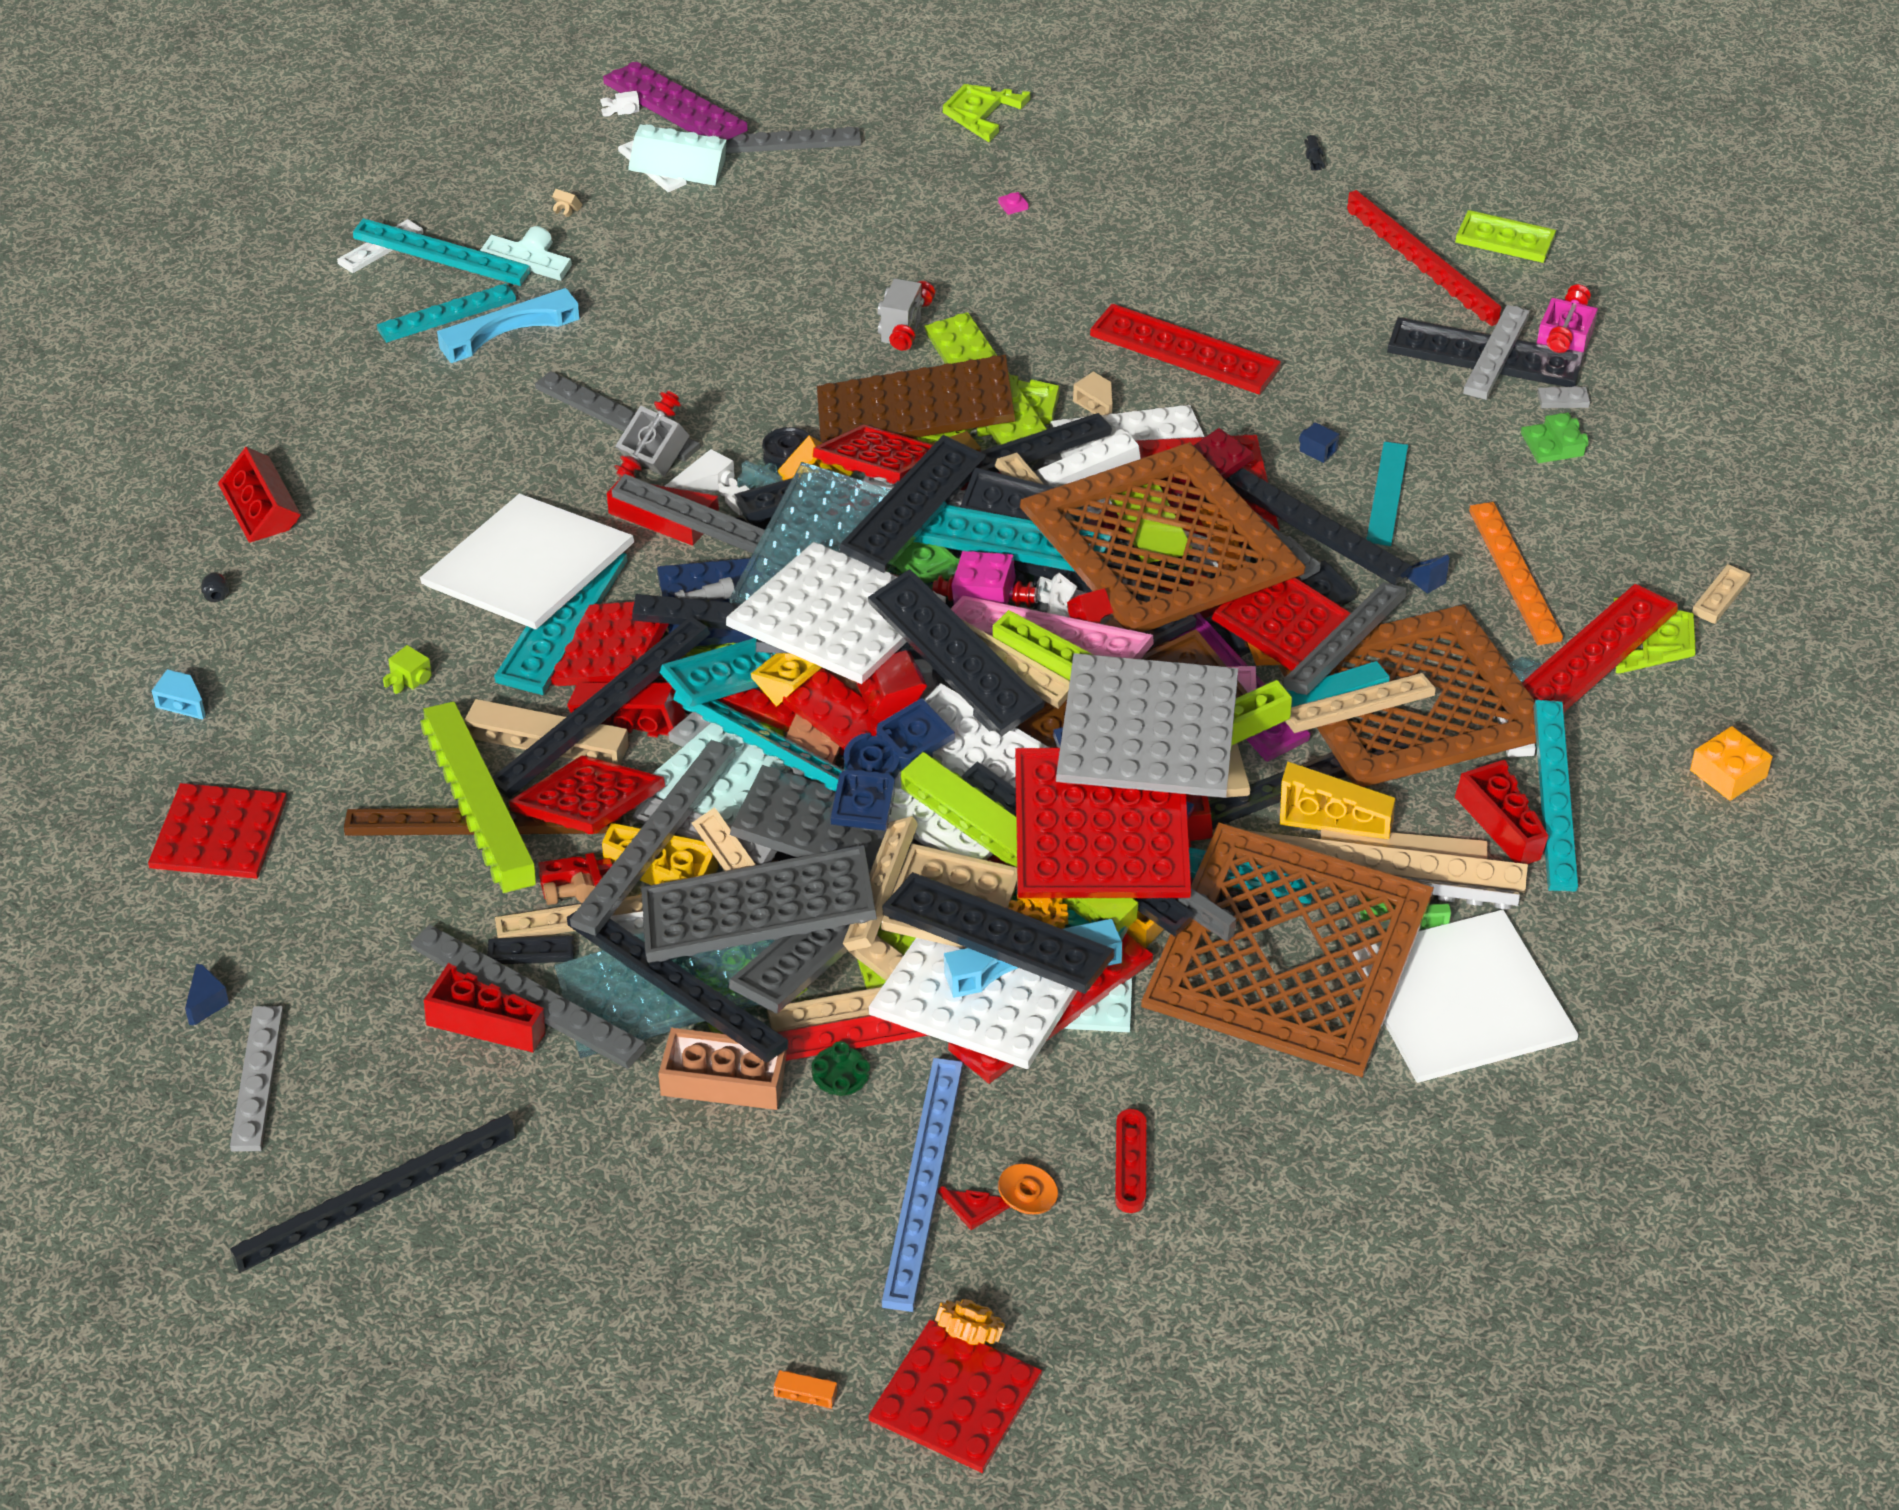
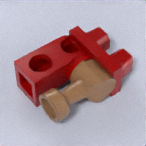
[538,853,612,905]

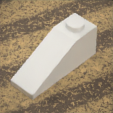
[665,449,735,494]

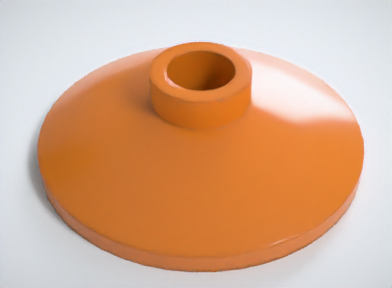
[998,1164,1058,1215]

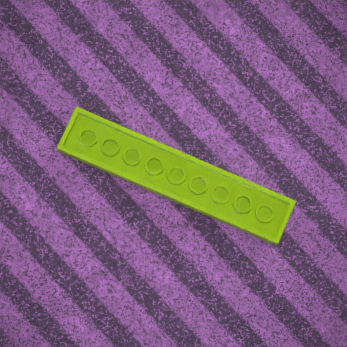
[924,312,1047,445]

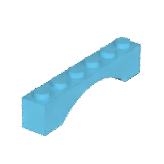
[437,288,579,363]
[944,919,1122,998]

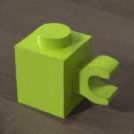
[383,645,432,694]

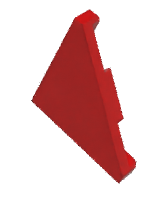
[938,1186,1010,1230]

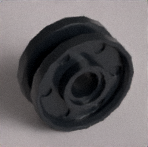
[762,427,811,475]

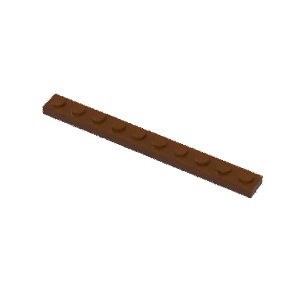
[344,808,623,836]

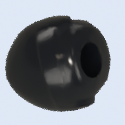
[201,572,229,602]

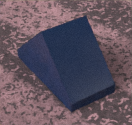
[1406,554,1450,594]
[185,964,229,1025]

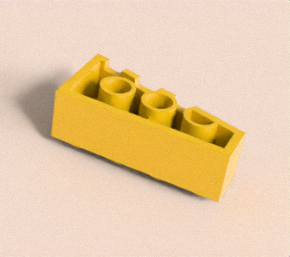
[1280,761,1395,839]
[602,823,719,885]

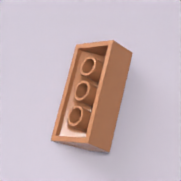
[659,1028,787,1110]

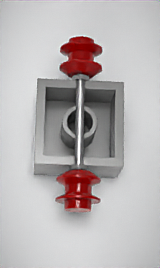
[878,279,935,351]
[614,391,689,478]

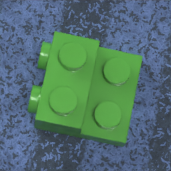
[1521,413,1588,463]

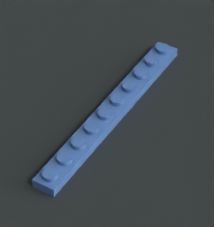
[882,1058,963,1312]

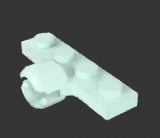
[480,226,572,281]

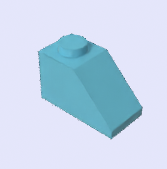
[152,669,206,719]

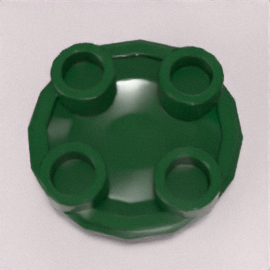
[811,1041,870,1096]

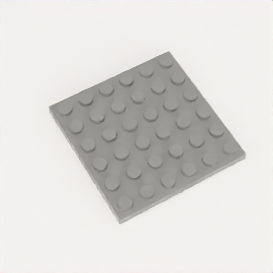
[1056,653,1238,798]

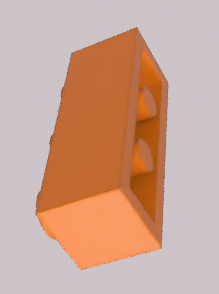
[774,1370,837,1409]

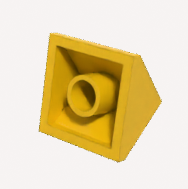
[751,653,822,707]

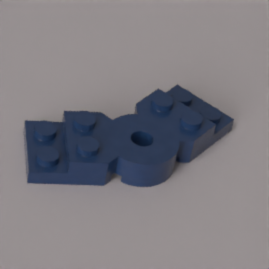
[830,698,955,831]

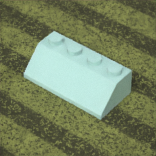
[629,124,726,185]

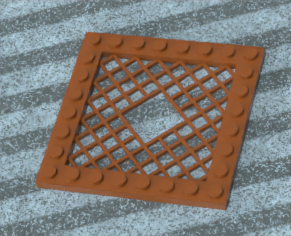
[1020,442,1305,633]
[1278,604,1536,787]
[1141,823,1434,1078]

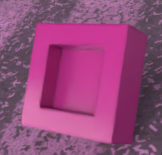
[998,192,1028,215]

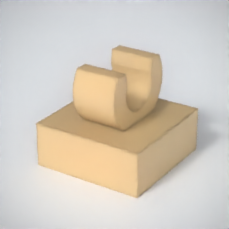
[552,189,583,217]

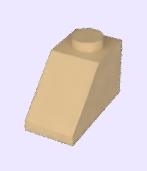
[1073,371,1112,415]

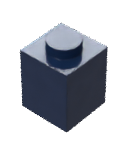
[1299,422,1339,463]

